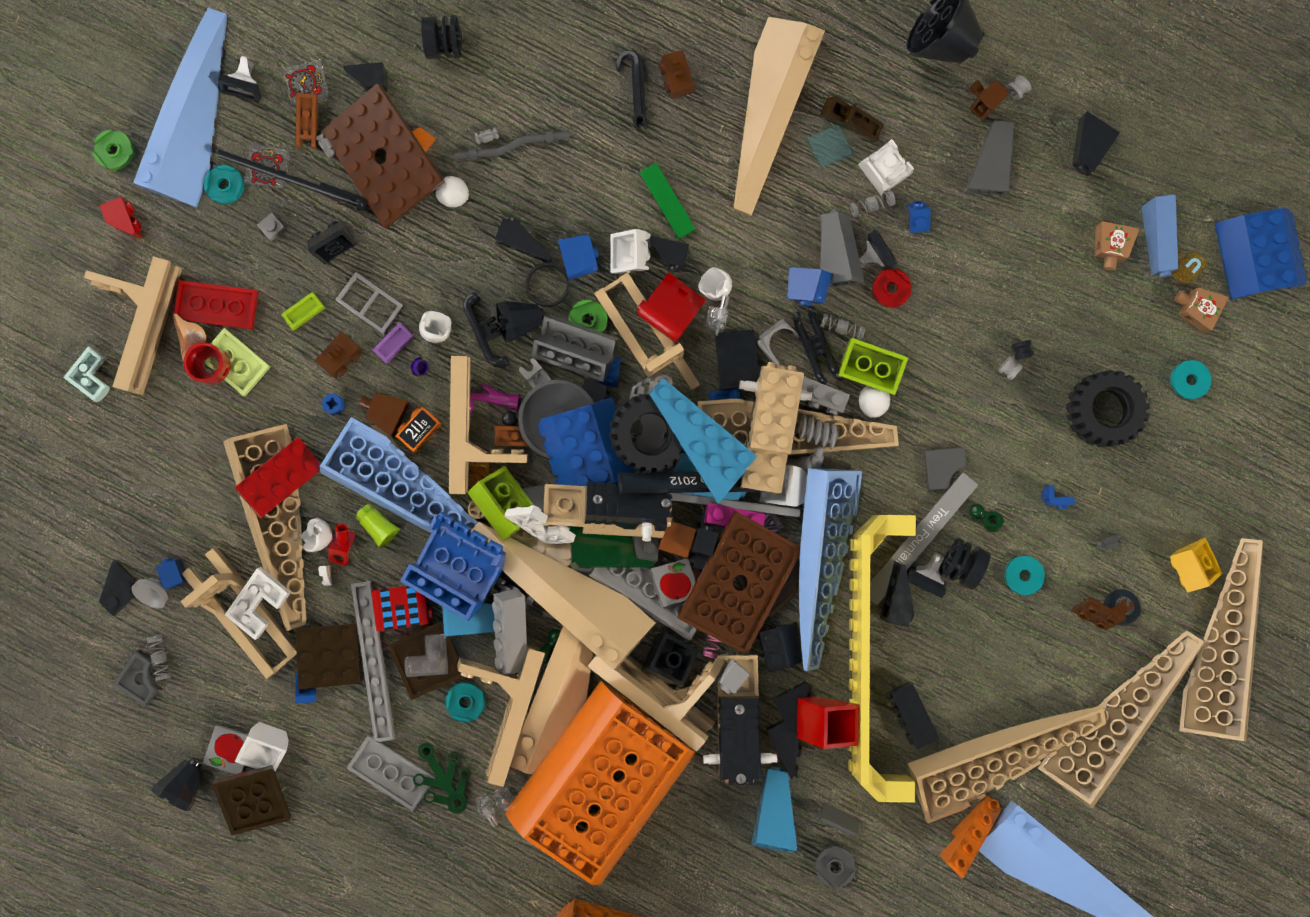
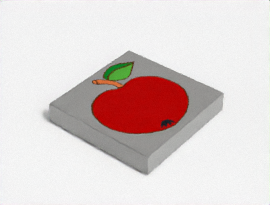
[650,558,696,608]
[203,724,248,774]

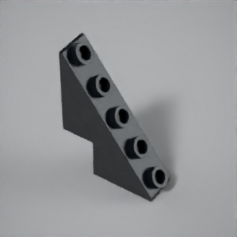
[765,681,812,779]

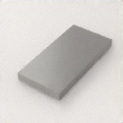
[346,733,436,812]

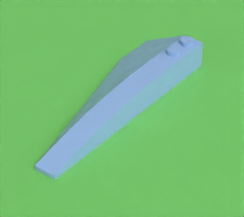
[133,8,227,208]
[319,417,478,533]
[799,468,862,671]
[979,800,1153,917]

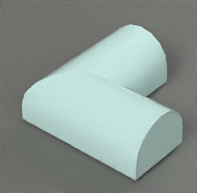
[63,346,110,402]

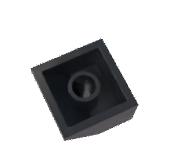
[758,622,803,672]

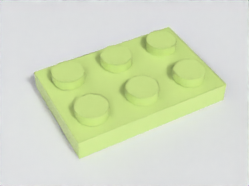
[205,328,271,396]

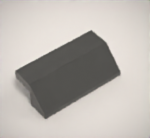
[532,314,619,382]

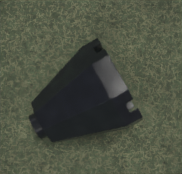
[495,301,545,343]
[151,759,203,811]

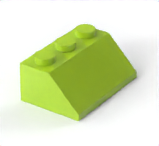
[838,338,909,395]
[467,466,535,541]

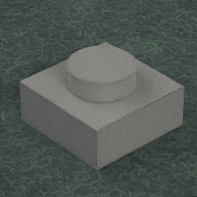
[257,212,286,241]

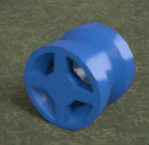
[322,394,345,415]

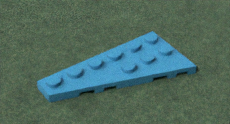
[649,378,757,504]

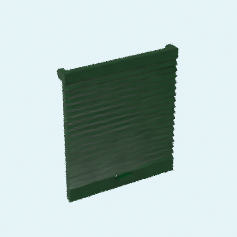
[569,526,654,568]

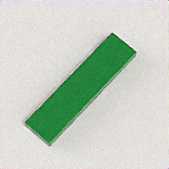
[639,163,696,240]

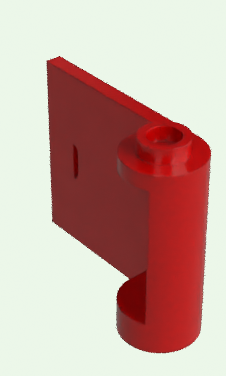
[636,272,706,343]

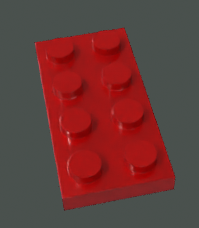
[174,280,259,330]
[234,437,321,518]

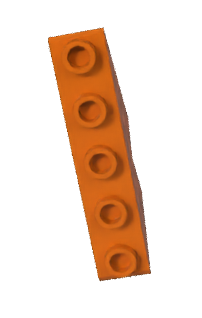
[939,794,1002,879]

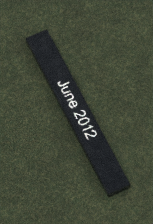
[617,472,767,493]

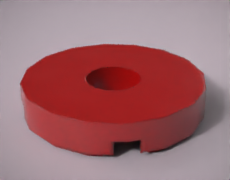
[872,269,911,308]

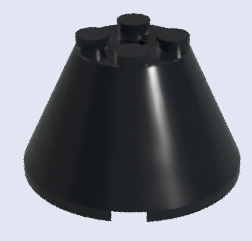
[906,0,985,65]

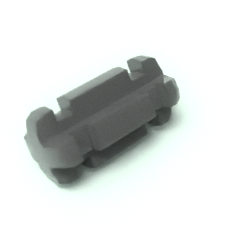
[1097,533,1123,551]

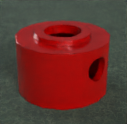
[183,342,231,385]

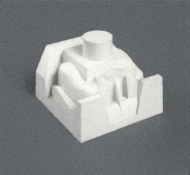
[858,139,914,196]
[611,229,651,274]
[759,465,807,506]
[235,722,289,771]

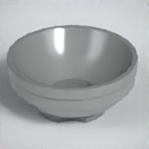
[132,578,168,609]

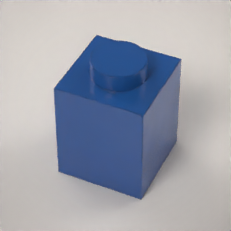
[156,557,188,589]

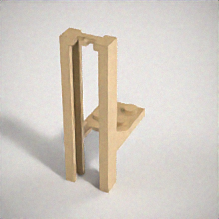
[84,256,182,395]
[594,272,700,390]
[449,356,528,494]
[180,548,297,679]
[457,644,545,787]
[588,655,724,752]

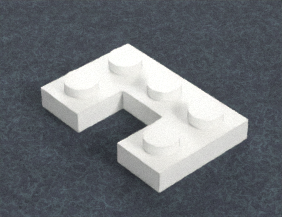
[504,505,576,545]
[225,567,291,640]

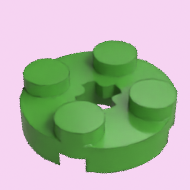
[93,130,136,171]
[568,300,608,333]

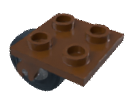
[1071,589,1141,630]

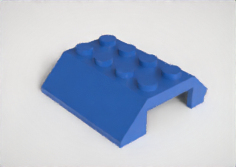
[1215,208,1307,300]
[537,397,636,486]
[400,512,506,621]

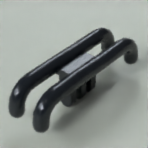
[463,292,509,368]
[793,306,842,385]

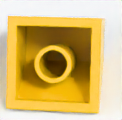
[1170,537,1223,593]

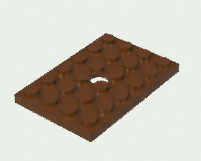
[321,83,445,228]
[677,511,800,655]

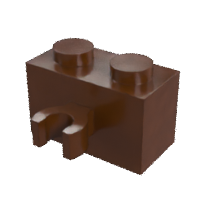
[658,50,694,99]
[969,80,1009,122]
[314,331,363,379]

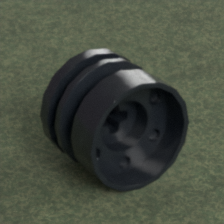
[421,15,462,59]
[940,538,991,590]

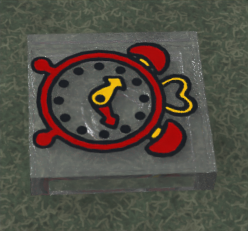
[283,59,331,107]
[244,144,291,190]

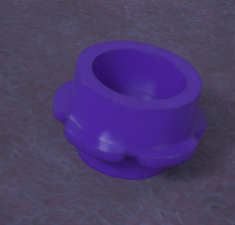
[410,357,429,376]

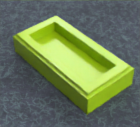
[281,291,325,331]

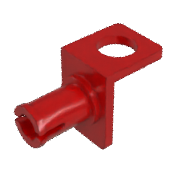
[328,523,356,566]

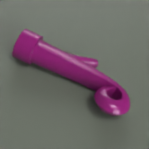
[470,383,521,413]

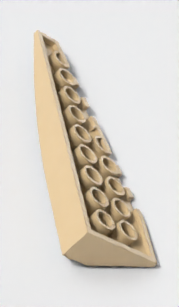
[907,706,1106,823]

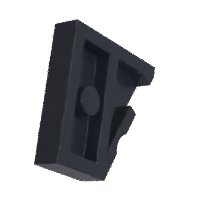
[99,561,137,616]

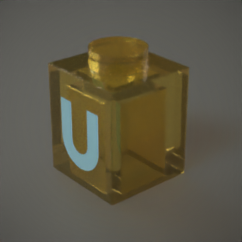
[1173,250,1209,284]

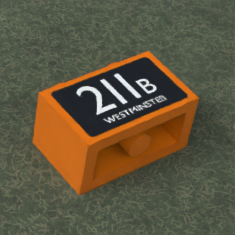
[396,407,443,453]

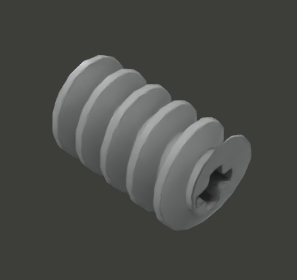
[794,414,839,450]

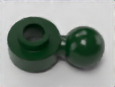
[969,504,1004,532]
[539,629,561,665]

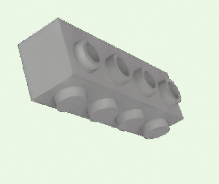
[799,377,850,416]
[492,589,527,676]

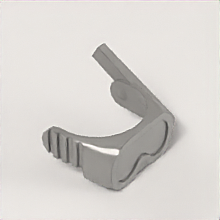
[757,319,800,365]

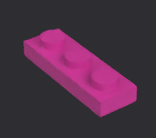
[704,503,765,527]

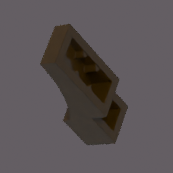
[820,96,884,143]

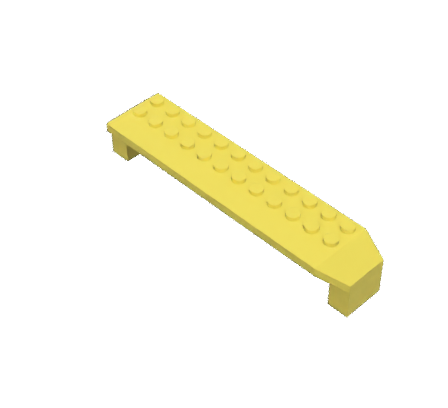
[848,515,916,802]

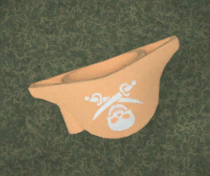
[173,314,206,365]

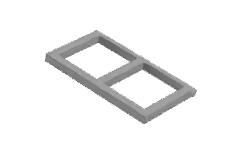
[335,272,404,334]

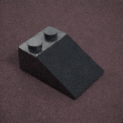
[307,220,358,265]
[714,330,759,391]

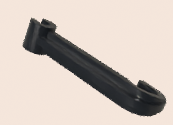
[616,50,648,130]

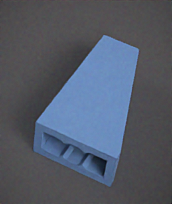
[1141,195,1178,277]

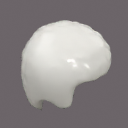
[435,176,469,208]
[698,267,732,301]
[419,311,451,343]
[859,386,890,418]
[300,518,333,552]

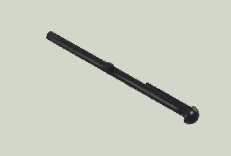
[217,150,367,211]

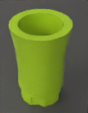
[356,504,400,548]

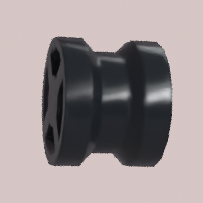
[1011,340,1035,360]

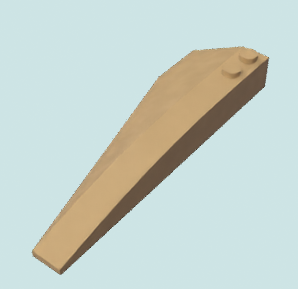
[733,17,825,216]
[697,399,899,456]
[223,424,306,631]
[471,522,656,670]
[1179,538,1263,742]
[510,626,593,775]
[1038,631,1205,809]

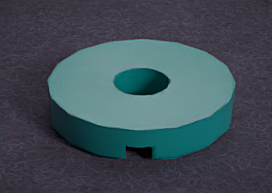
[204,165,244,205]
[1170,360,1212,400]
[1004,556,1045,595]
[445,682,486,722]

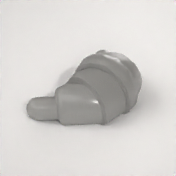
[786,446,824,474]

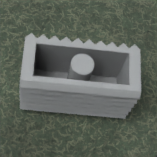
[717,659,750,694]

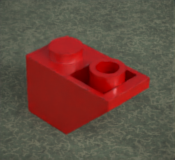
[99,197,142,238]

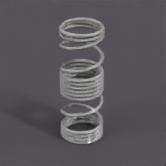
[850,190,896,218]
[820,313,866,341]
[146,635,171,681]

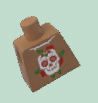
[1095,221,1139,270]
[1174,288,1229,333]

